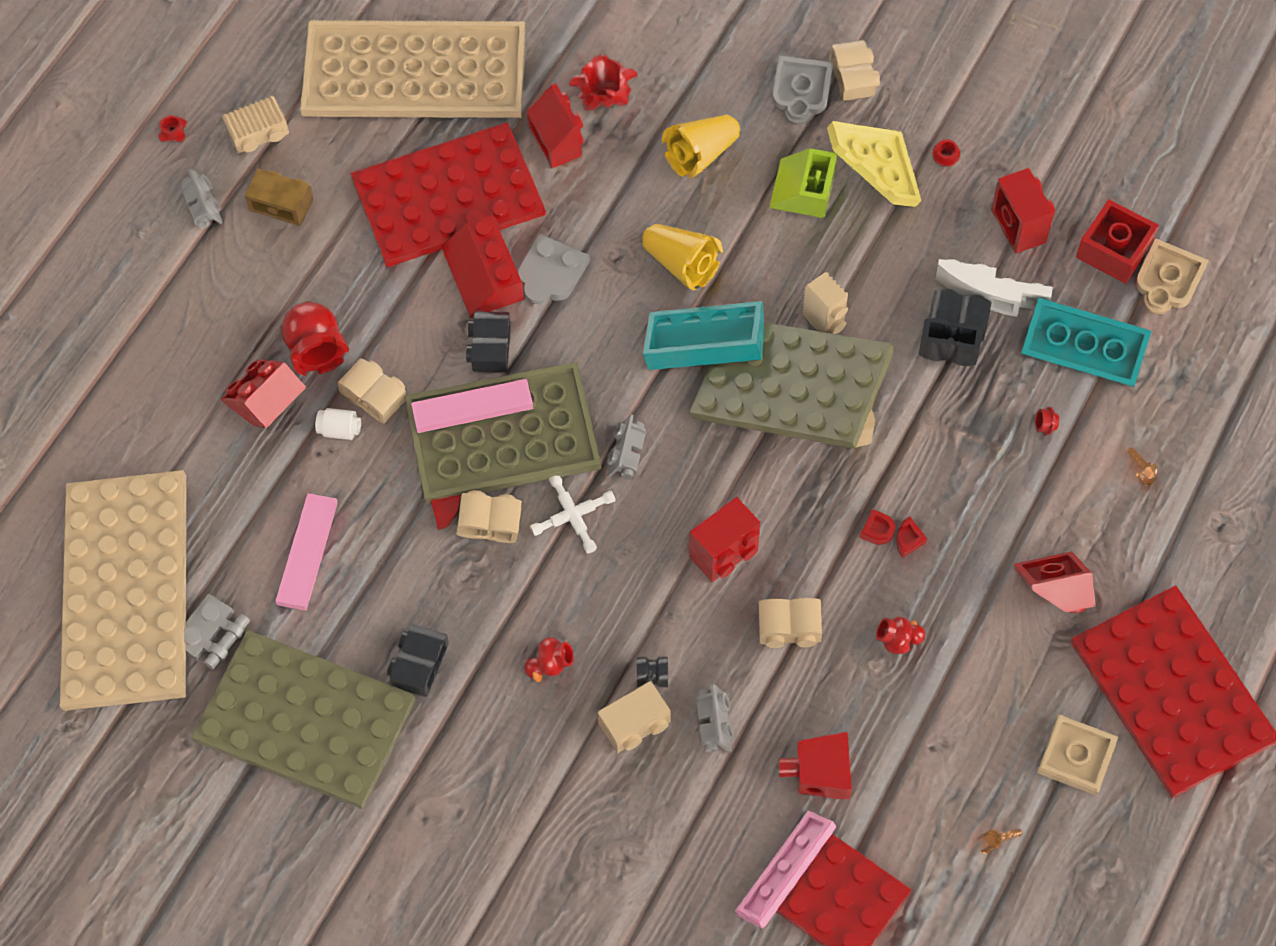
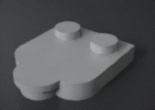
[773,56,833,125]
[518,234,590,304]

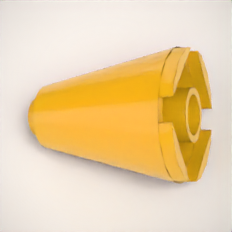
[662,114,740,179]
[642,224,723,290]

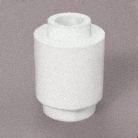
[315,408,361,440]

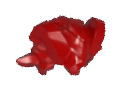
[569,54,638,110]

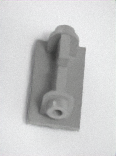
[181,169,223,228]
[607,414,646,479]
[696,684,734,753]

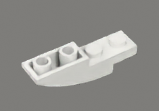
[935,259,1053,317]

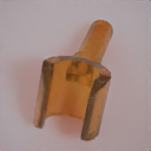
[1127,447,1158,486]
[976,828,1022,854]

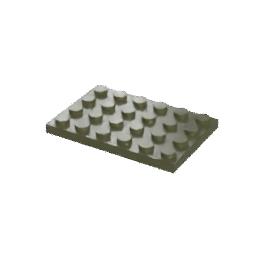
[690,322,894,449]
[405,362,601,504]
[191,630,416,809]

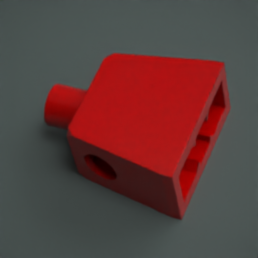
[778,732,852,800]

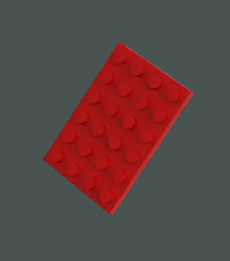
[350,122,546,268]
[1070,585,1276,799]

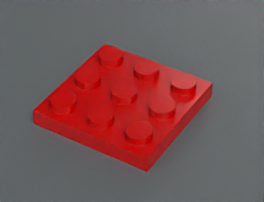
[776,833,912,946]

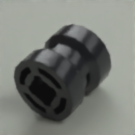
[637,657,668,687]

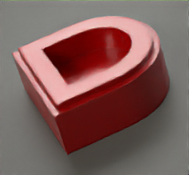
[860,509,895,545]

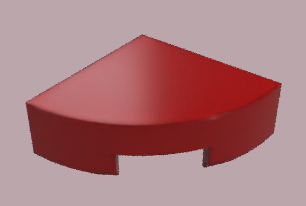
[431,495,461,530]
[896,516,927,558]

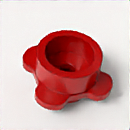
[158,115,187,142]

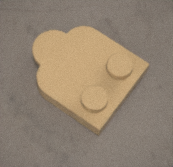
[1136,238,1209,314]

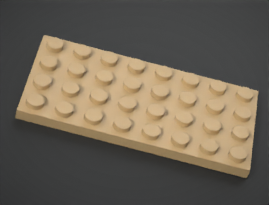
[301,20,526,118]
[60,470,186,711]

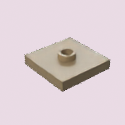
[1037,714,1118,796]

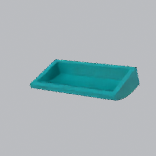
[643,301,764,370]

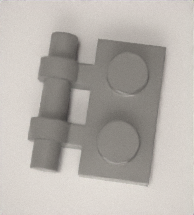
[184,594,250,670]

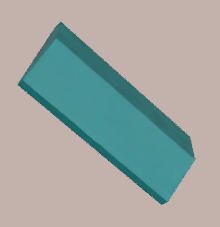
[1021,298,1152,387]

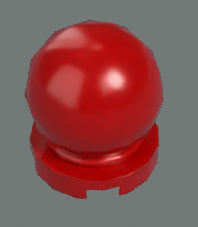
[281,301,349,376]

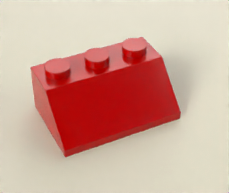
[441,214,524,318]

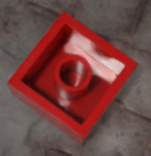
[991,168,1055,254]
[1076,199,1159,284]
[689,497,761,582]

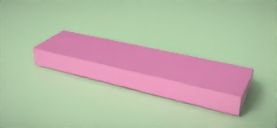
[411,379,533,433]
[276,493,338,611]
[735,810,836,929]

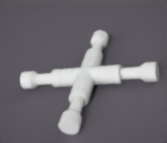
[530,476,616,553]

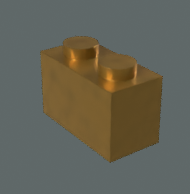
[244,168,314,226]

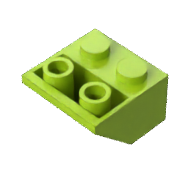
[770,148,837,218]

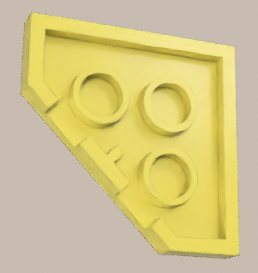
[827,121,922,207]

